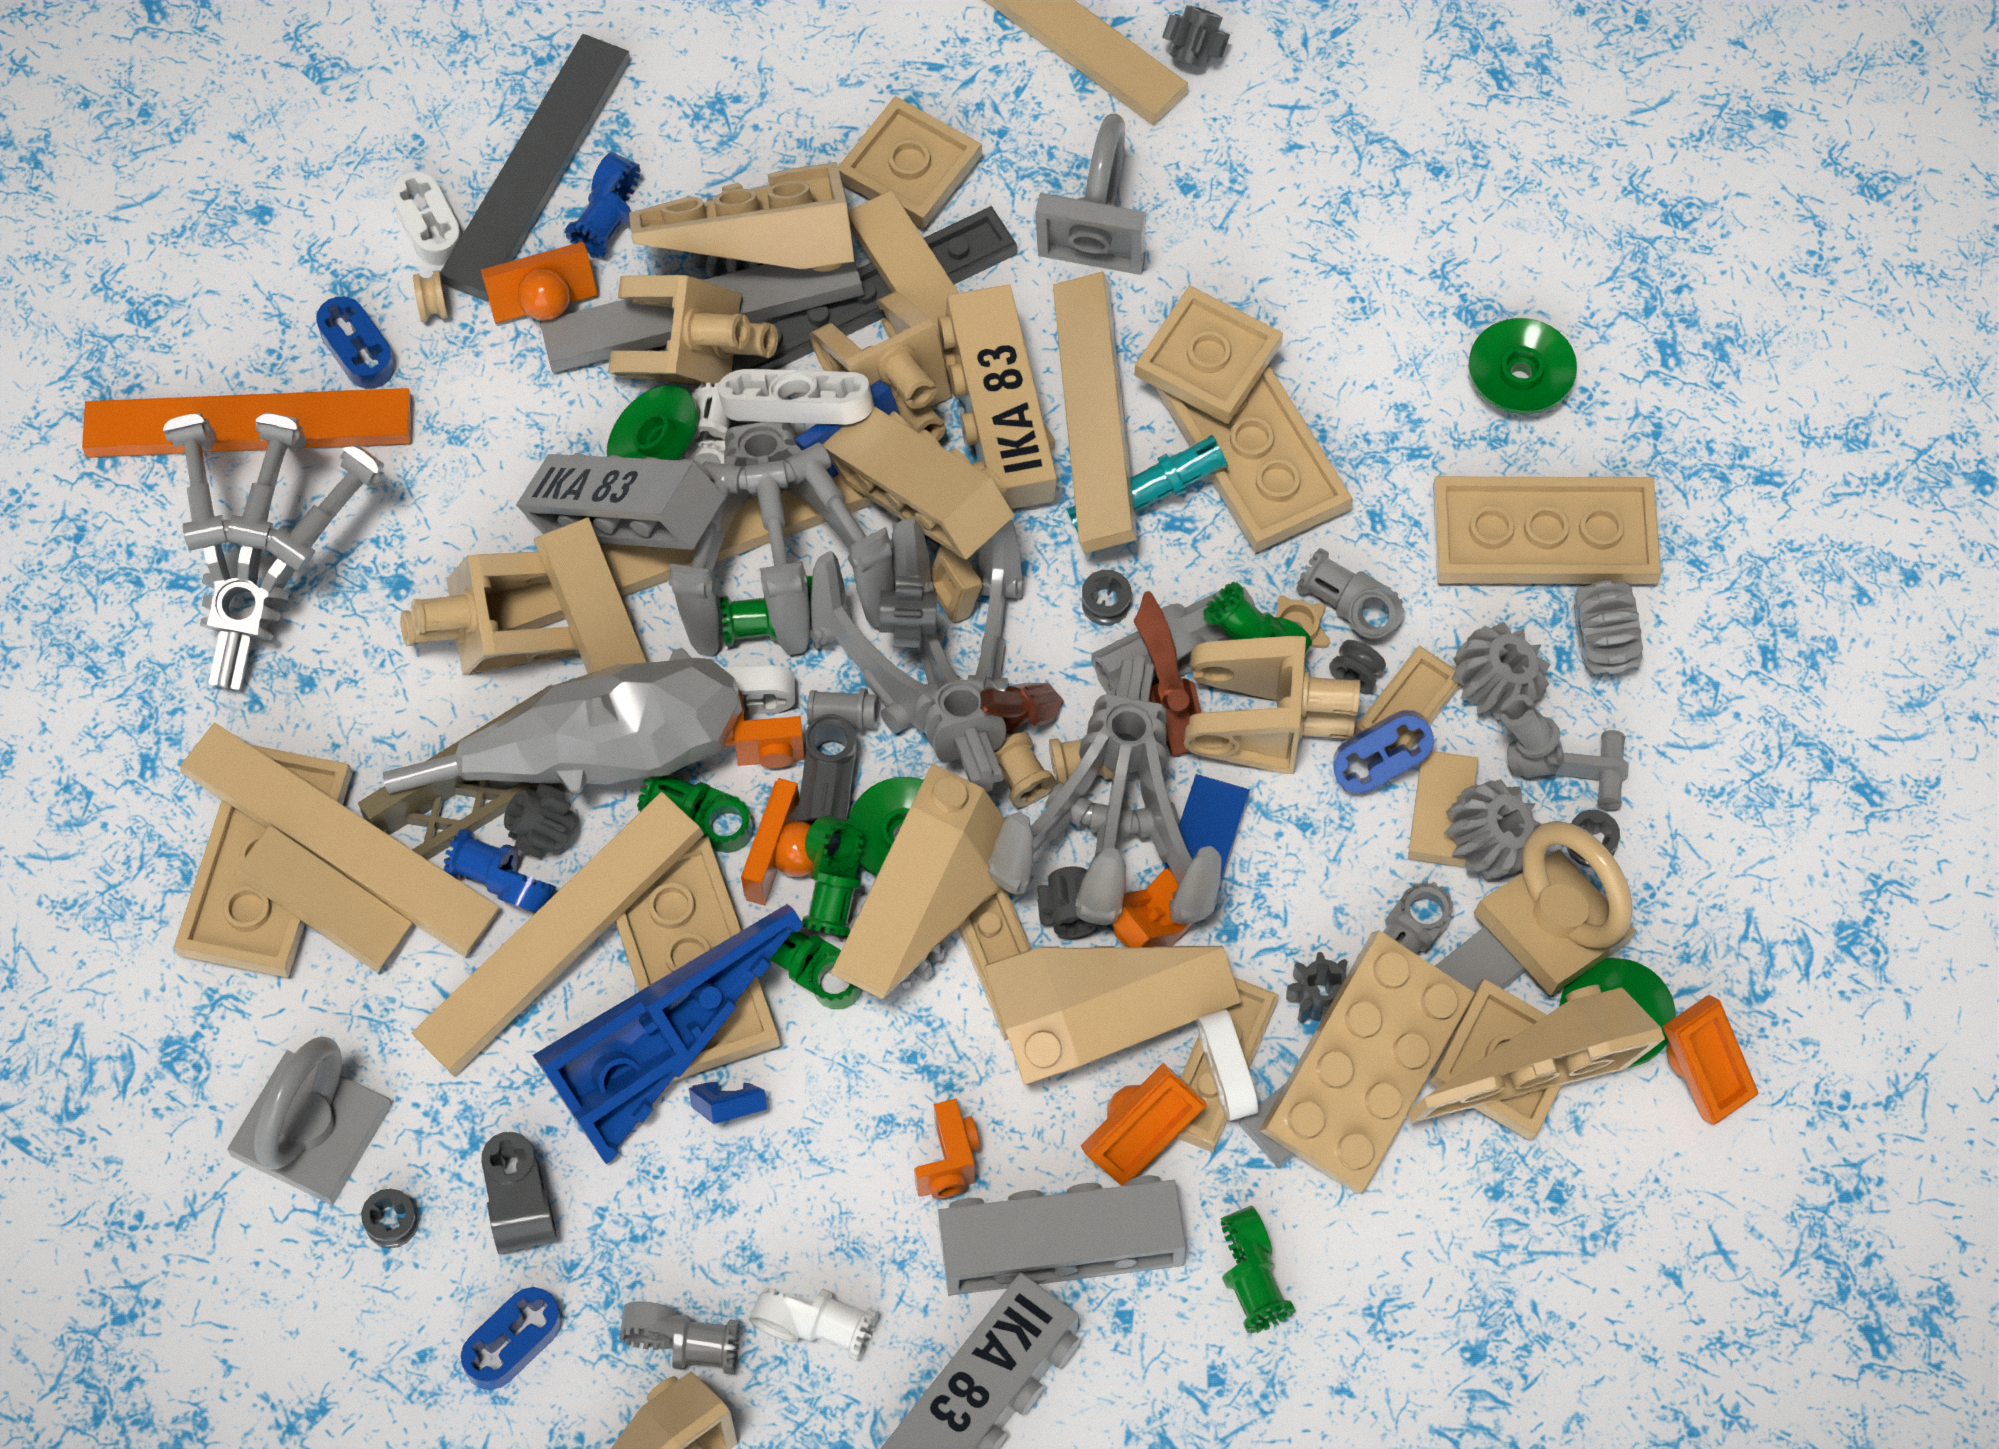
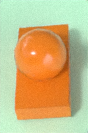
[480,241,598,324]
[741,778,813,906]
[1663,994,1759,1125]
[1080,1062,1207,1186]

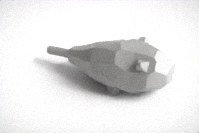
[383,648,742,795]

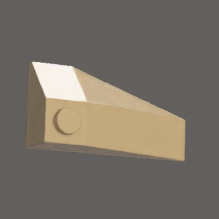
[629,162,855,272]
[830,763,1005,999]
[984,946,1242,1085]
[1408,985,1665,1123]
[611,1371,738,1449]

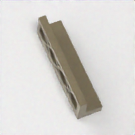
[358,685,552,860]

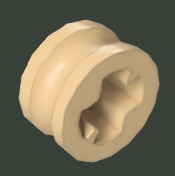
[413,270,448,322]

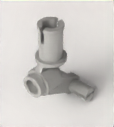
[1500,694,1629,810]

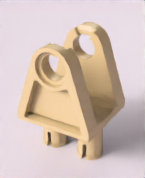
[608,275,778,387]
[810,291,952,441]
[400,552,579,675]
[1184,636,1360,774]

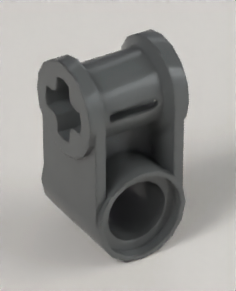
[481,1132,557,1254]

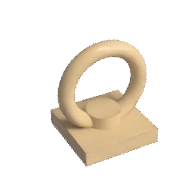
[1473,821,1636,996]

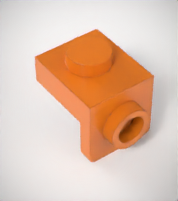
[724,692,805,768]
[1112,868,1194,948]
[914,1099,980,1199]

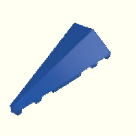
[532,904,803,1164]

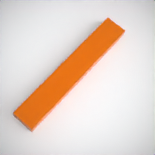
[82,388,412,457]

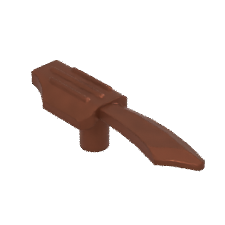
[1133,591,1201,756]
[980,683,1064,735]

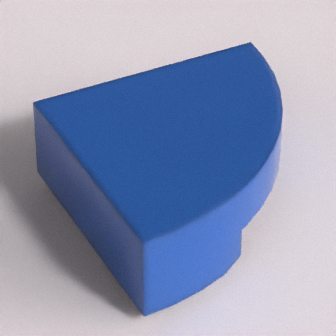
[689,1082,767,1124]

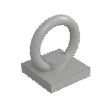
[1035,114,1146,275]
[227,1037,391,1206]

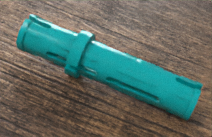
[1066,435,1228,532]

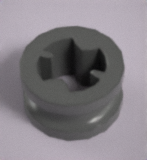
[1082,570,1131,626]
[1329,640,1386,693]
[1566,810,1620,867]
[361,1188,418,1249]

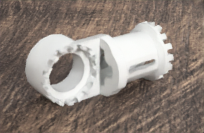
[680,382,731,465]
[748,1287,879,1361]

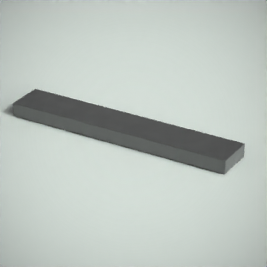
[440,33,630,302]
[732,206,1017,372]

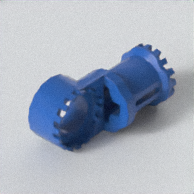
[564,152,641,258]
[444,829,557,913]

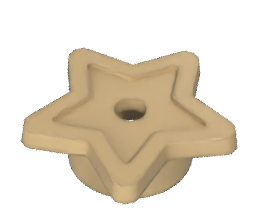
[1276,595,1330,648]

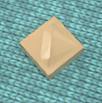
[931,546,983,623]

